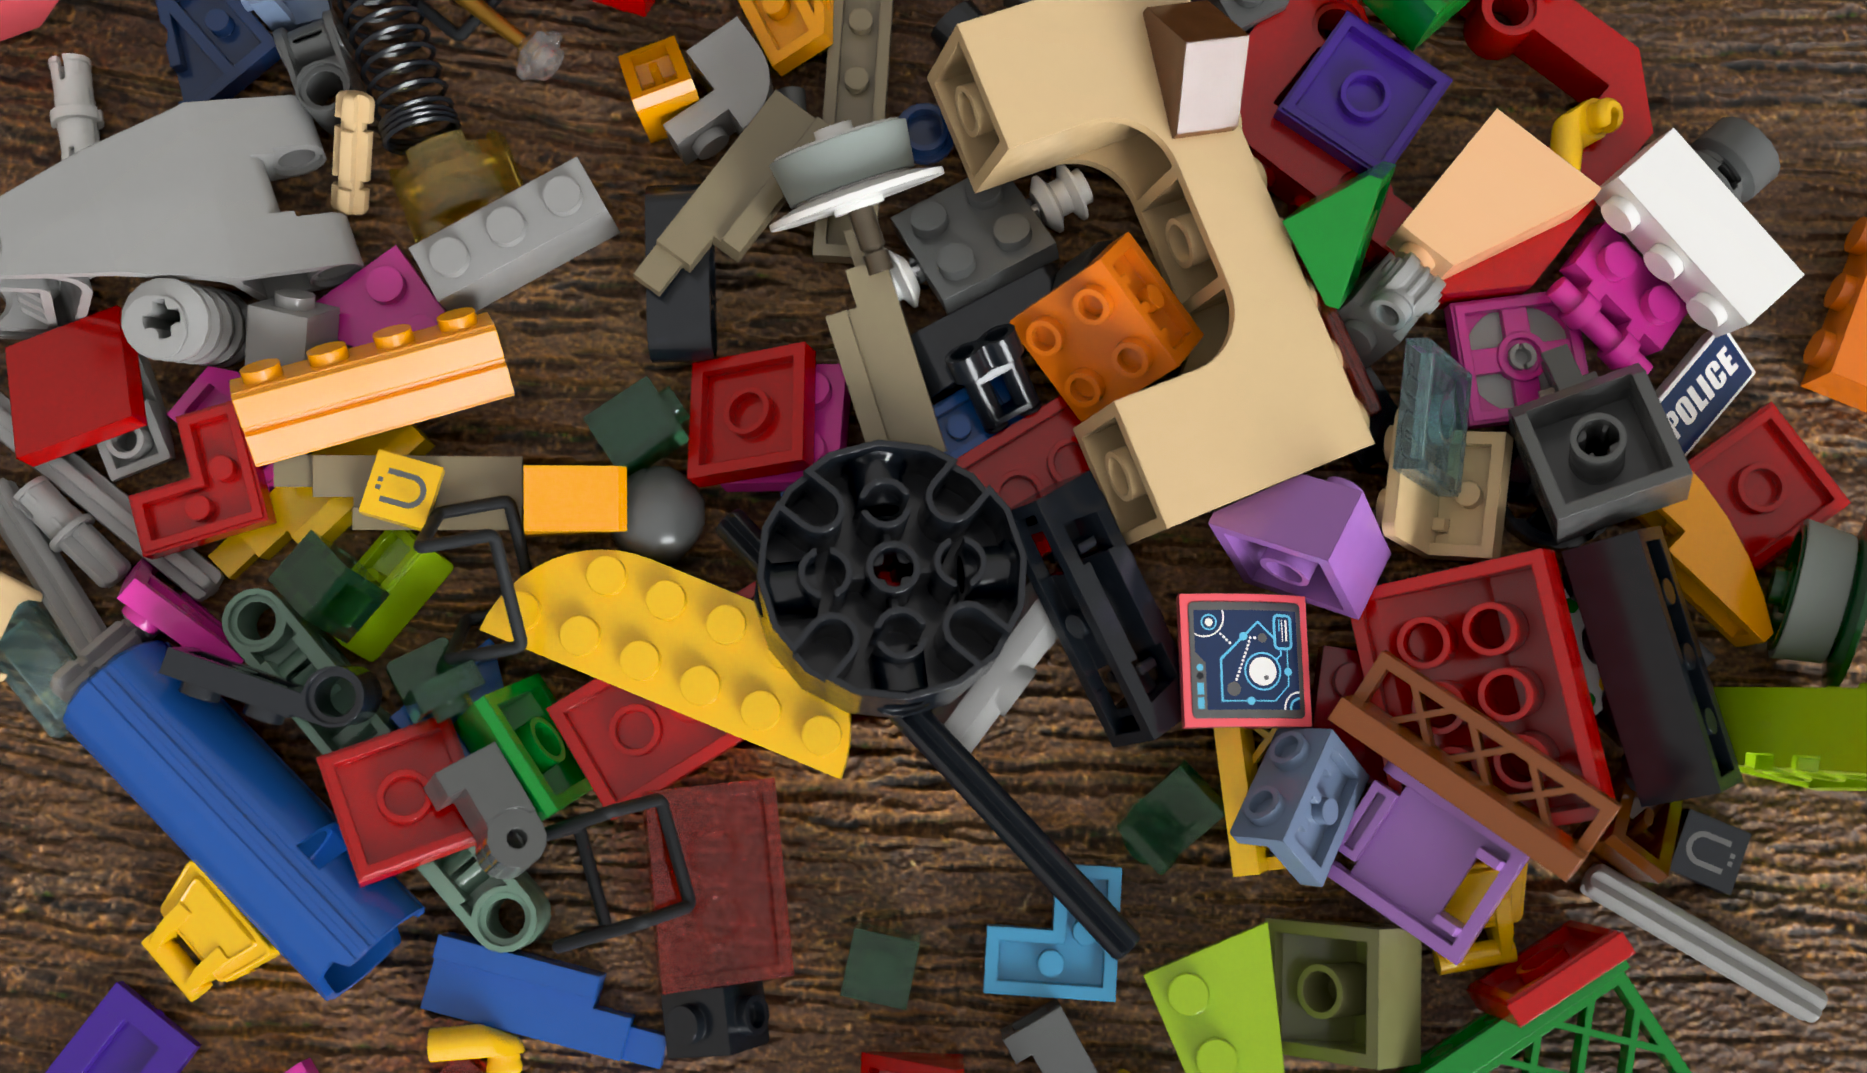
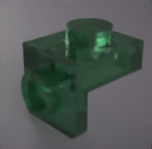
[386,637,486,724]
[1117,759,1225,875]

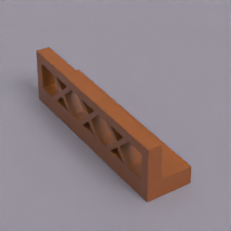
[1328,650,1623,882]

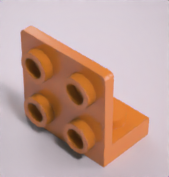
[1009,231,1204,422]

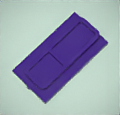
[45,981,202,1073]

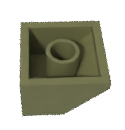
[1265,918,1422,1070]

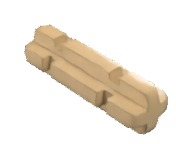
[331,90,375,215]

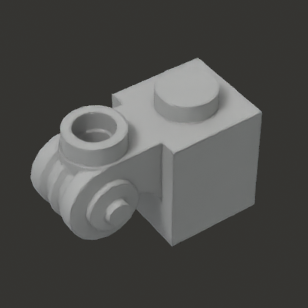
[1324,252,1447,368]

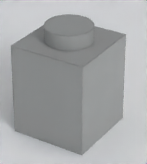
[245,289,340,366]

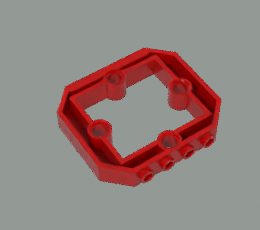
[1240,0,1653,310]

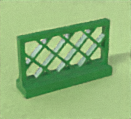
[1395,960,1692,1073]

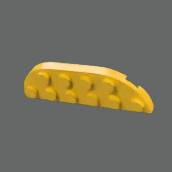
[479,549,851,779]

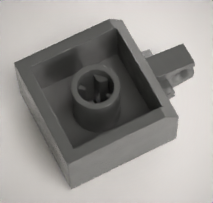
[1508,344,1693,544]

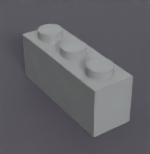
[409,157,621,312]

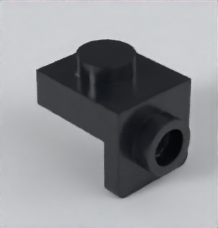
[661,977,770,1059]

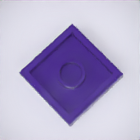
[1273,10,1453,174]

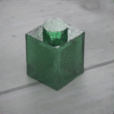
[583,376,690,478]
[268,530,390,644]
[840,922,921,1010]

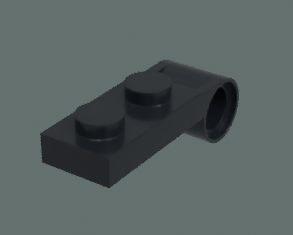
[159,647,382,728]

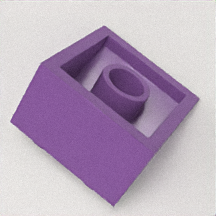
[1208,474,1391,620]

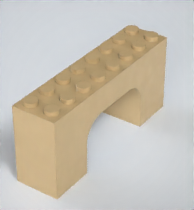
[927,0,1375,545]

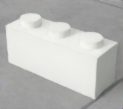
[1594,128,1805,338]

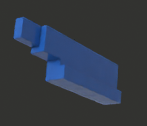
[420,931,667,1069]

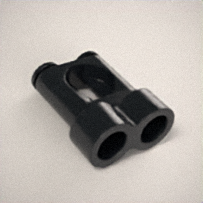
[944,324,1042,434]

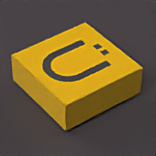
[358,449,445,531]

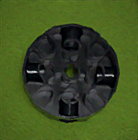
[754,439,1027,718]

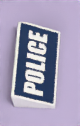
[1655,331,1756,457]

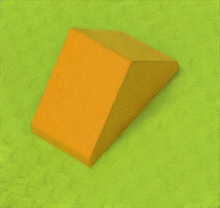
[617,36,700,143]
[523,465,627,537]

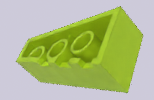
[1713,683,1867,791]

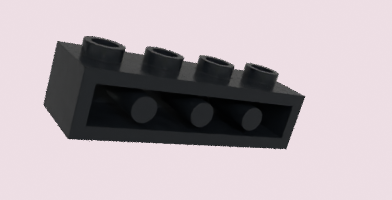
[1561,525,1743,807]

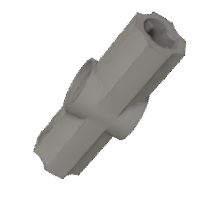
[931,582,1058,753]

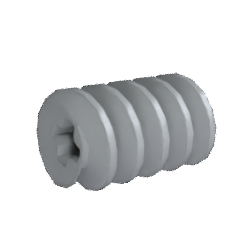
[121,278,248,367]

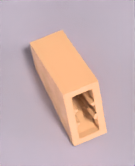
[1385,108,1602,280]

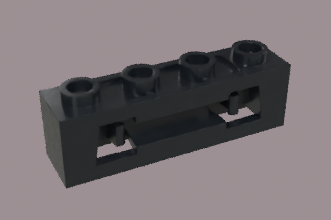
[1010,470,1181,748]

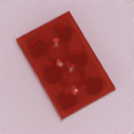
[641,777,794,994]

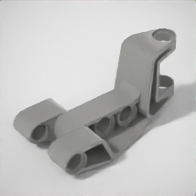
[0,95,364,340]

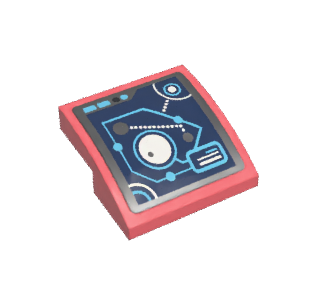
[1176,593,1312,729]

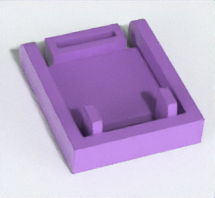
[1327,761,1530,965]

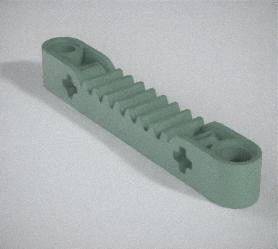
[222,588,552,953]

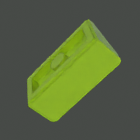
[313,530,454,662]

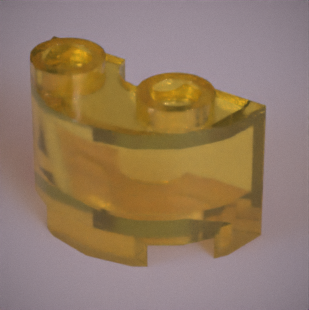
[389,129,524,244]

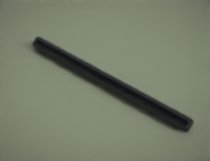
[716,509,1140,960]

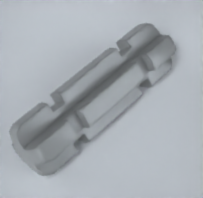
[49,615,162,704]

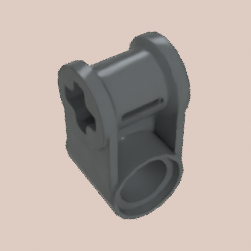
[272,9,365,136]

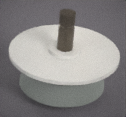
[769,117,945,276]

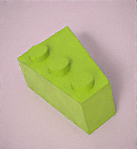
[1143,921,1285,1073]

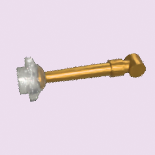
[454,0,564,81]

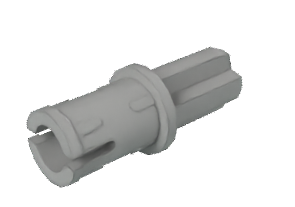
[11,475,132,588]

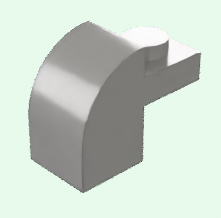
[663,17,774,166]

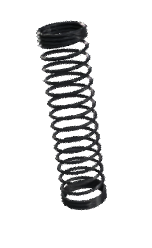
[337,0,462,156]

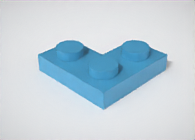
[983,864,1122,1002]

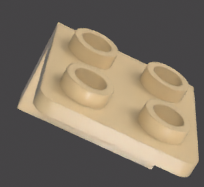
[1376,408,1514,562]

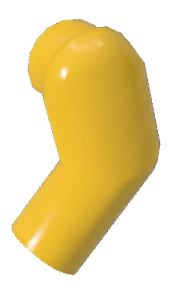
[1550,97,1623,172]
[427,1024,525,1073]

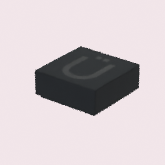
[1669,808,1752,895]

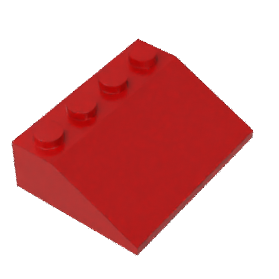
[1350,548,1616,826]

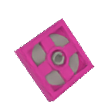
[1444,292,1589,430]

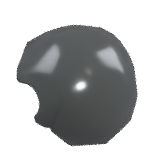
[610,465,705,566]

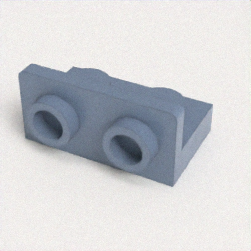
[1230,727,1370,887]

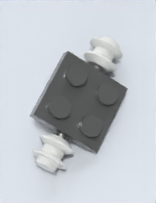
[888,164,1093,315]

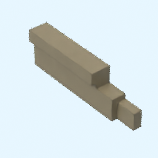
[633,90,830,297]
[825,228,947,452]
[273,455,523,530]

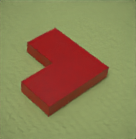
[128,400,277,560]

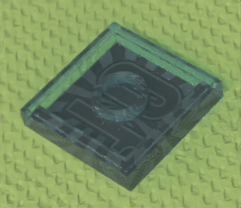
[1393,338,1473,497]

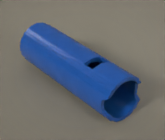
[63,640,426,1002]

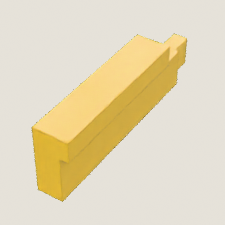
[208,424,435,580]

